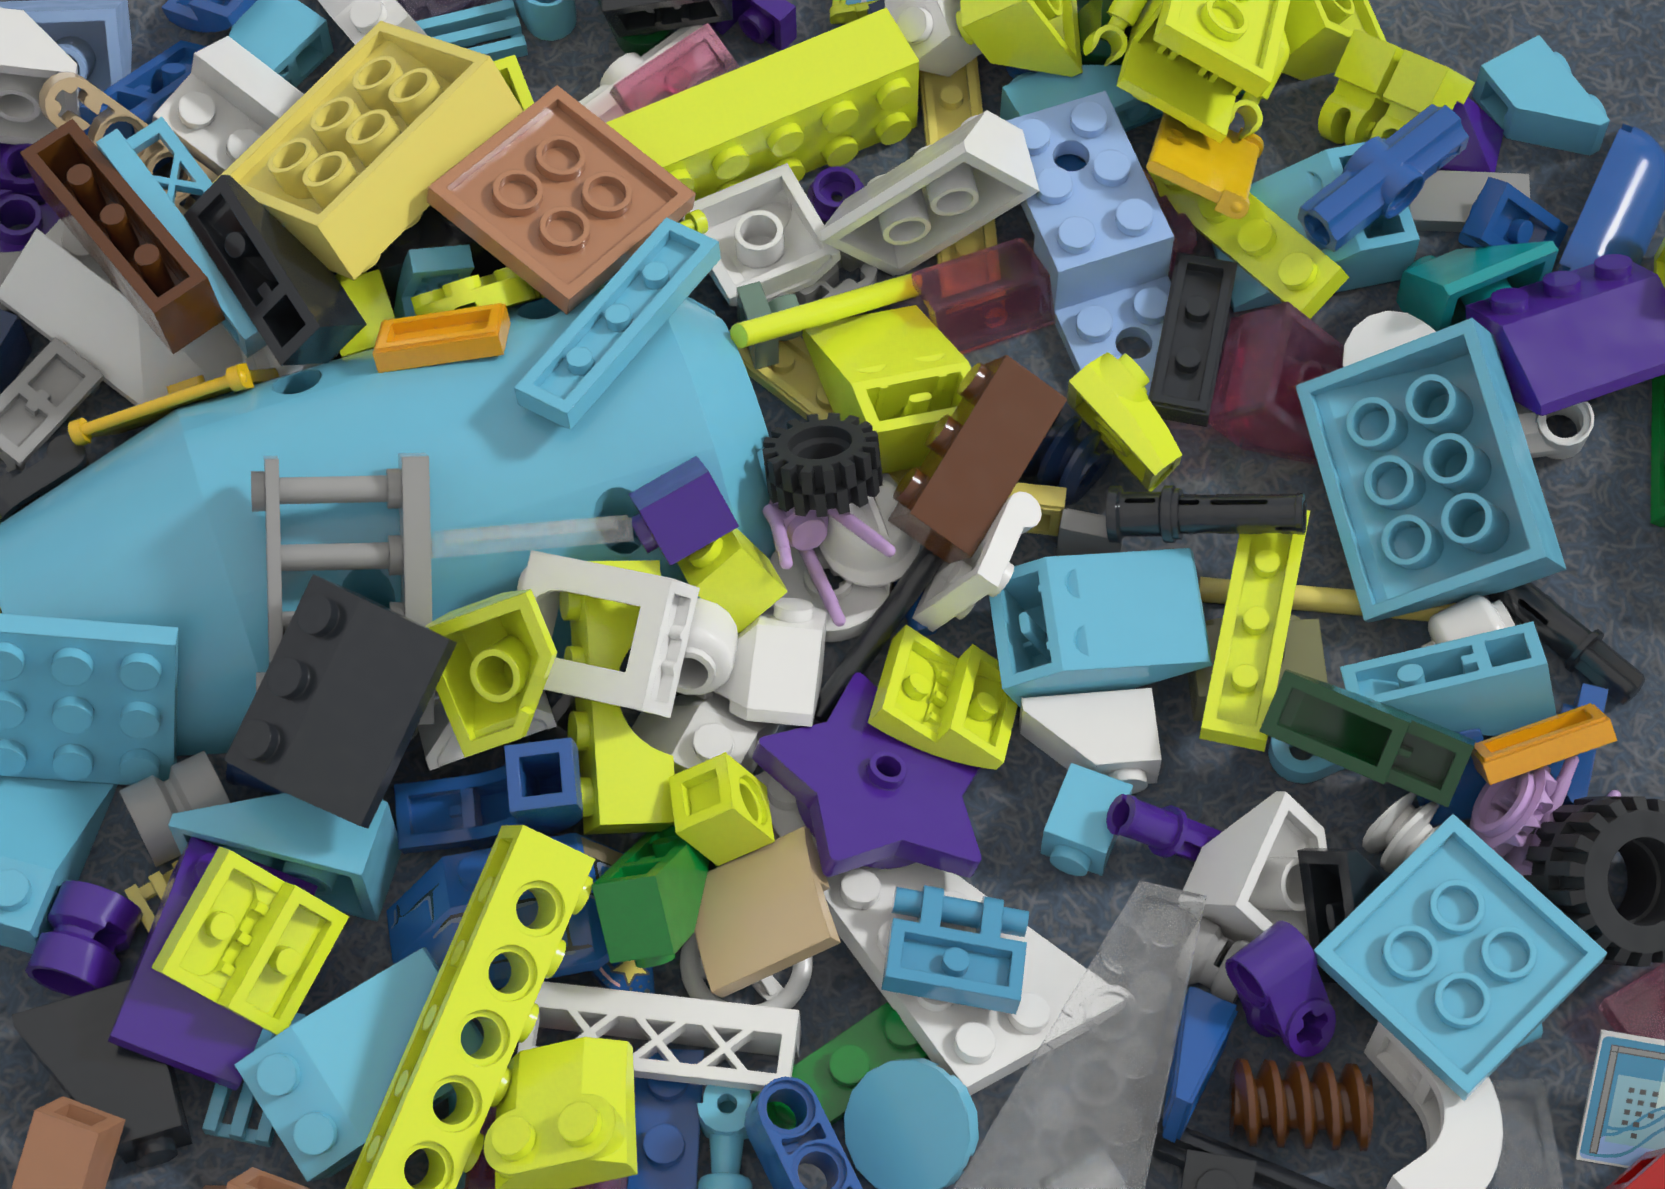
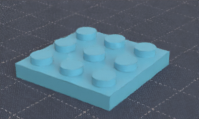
[0,613,179,785]
[1313,814,1607,1101]

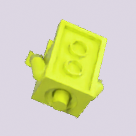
[1083,0,1290,143]

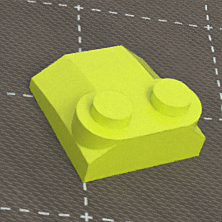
[1067,352,1182,492]
[484,1037,638,1189]

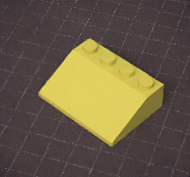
[213,21,523,280]

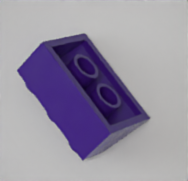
[1465,254,1665,416]

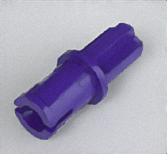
[1106,794,1221,862]

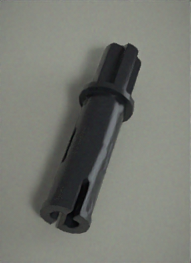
[1488,582,1645,705]

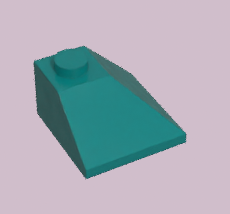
[1396,241,1559,331]

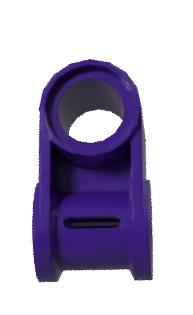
[1225,920,1336,1057]

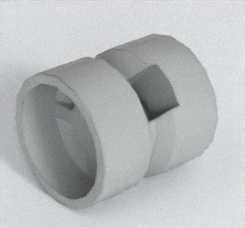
[119,751,230,867]

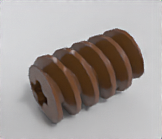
[1229,1058,1374,1151]

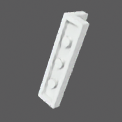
[517,981,802,1091]

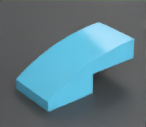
[394,244,474,319]

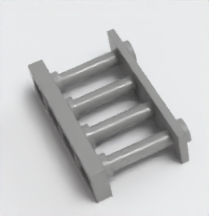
[251,453,435,725]

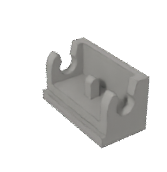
[0,337,104,472]

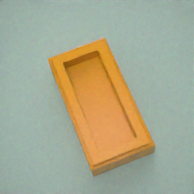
[373,303,511,373]
[1471,703,1617,785]

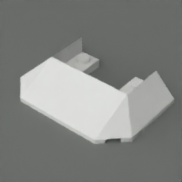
[0,36,304,406]

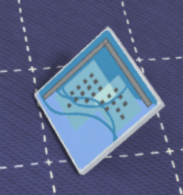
[1576,1030,1665,1168]

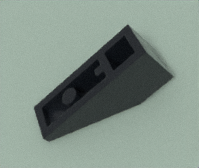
[183,175,367,366]

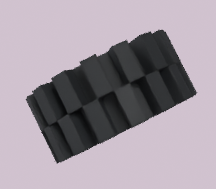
[762,413,883,517]

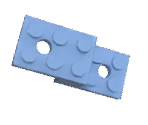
[1006,91,1174,397]

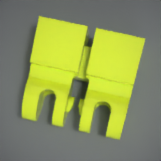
[1318,28,1475,145]

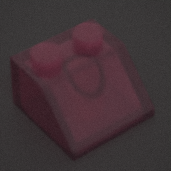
[1208,301,1344,466]

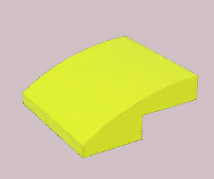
[868,625,1018,770]
[151,846,349,1035]

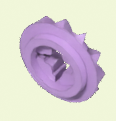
[1470,766,1557,857]

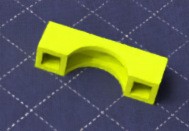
[559,560,675,835]

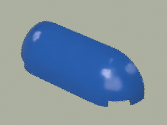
[1558,124,1665,271]

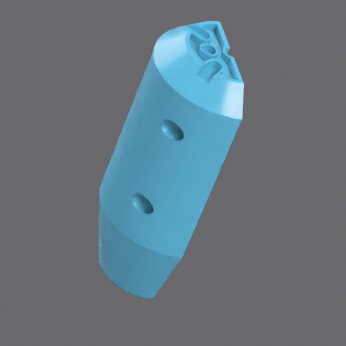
[0,276,776,756]

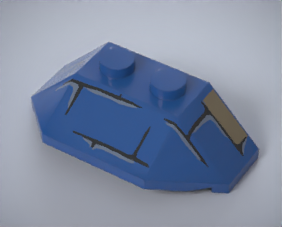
[386,833,625,989]

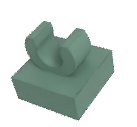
[736,281,803,370]

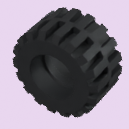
[1523,796,1665,967]

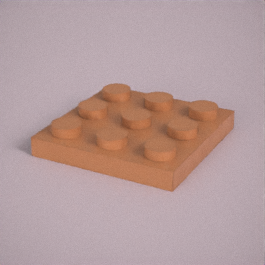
[427,85,696,314]

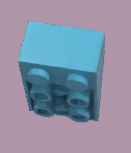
[1212,138,1420,312]
[989,548,1213,708]

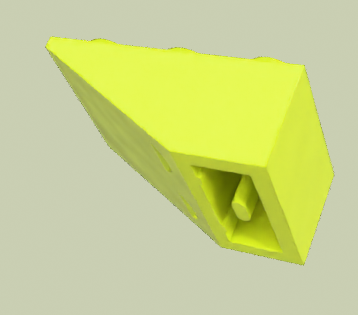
[802,305,971,474]

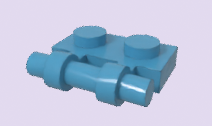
[881,885,1029,1015]

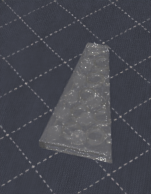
[953,881,1206,1189]

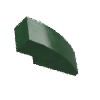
[1259,669,1475,808]

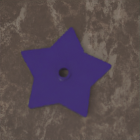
[752,673,982,878]

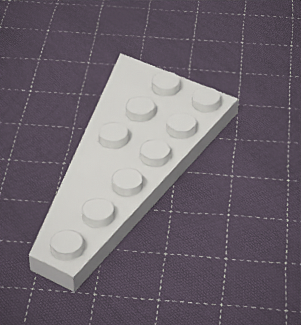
[755,771,1128,1096]

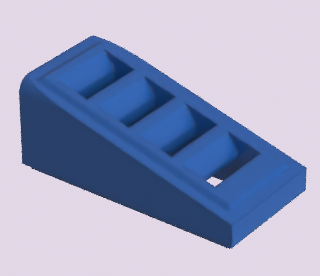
[1162,987,1238,1143]

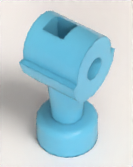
[697,1085,753,1189]

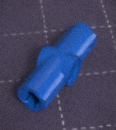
[1297,104,1469,252]

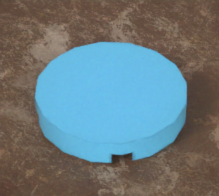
[844,1058,979,1189]

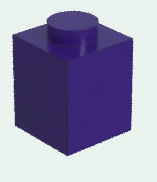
[628,456,739,566]

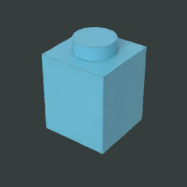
[1040,763,1133,876]

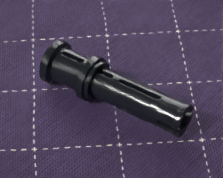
[1106,485,1307,543]

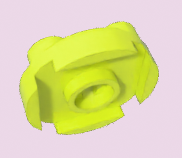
[411,267,540,315]

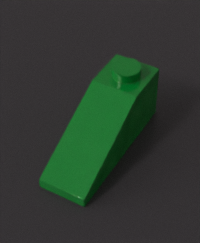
[592,824,710,968]

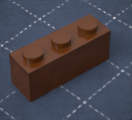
[888,355,1067,564]

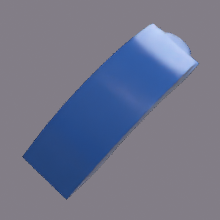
[394,737,583,854]

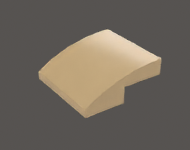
[695,826,841,998]

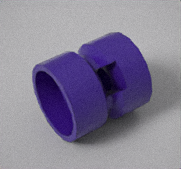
[25,880,143,996]

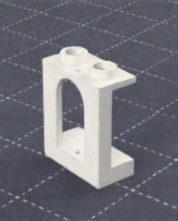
[517,550,700,718]

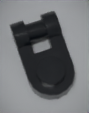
[0,434,90,523]

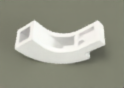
[1364,1021,1503,1189]

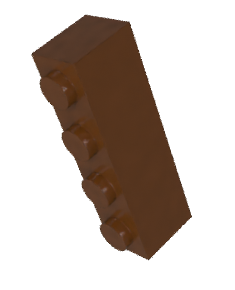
[20,118,225,354]

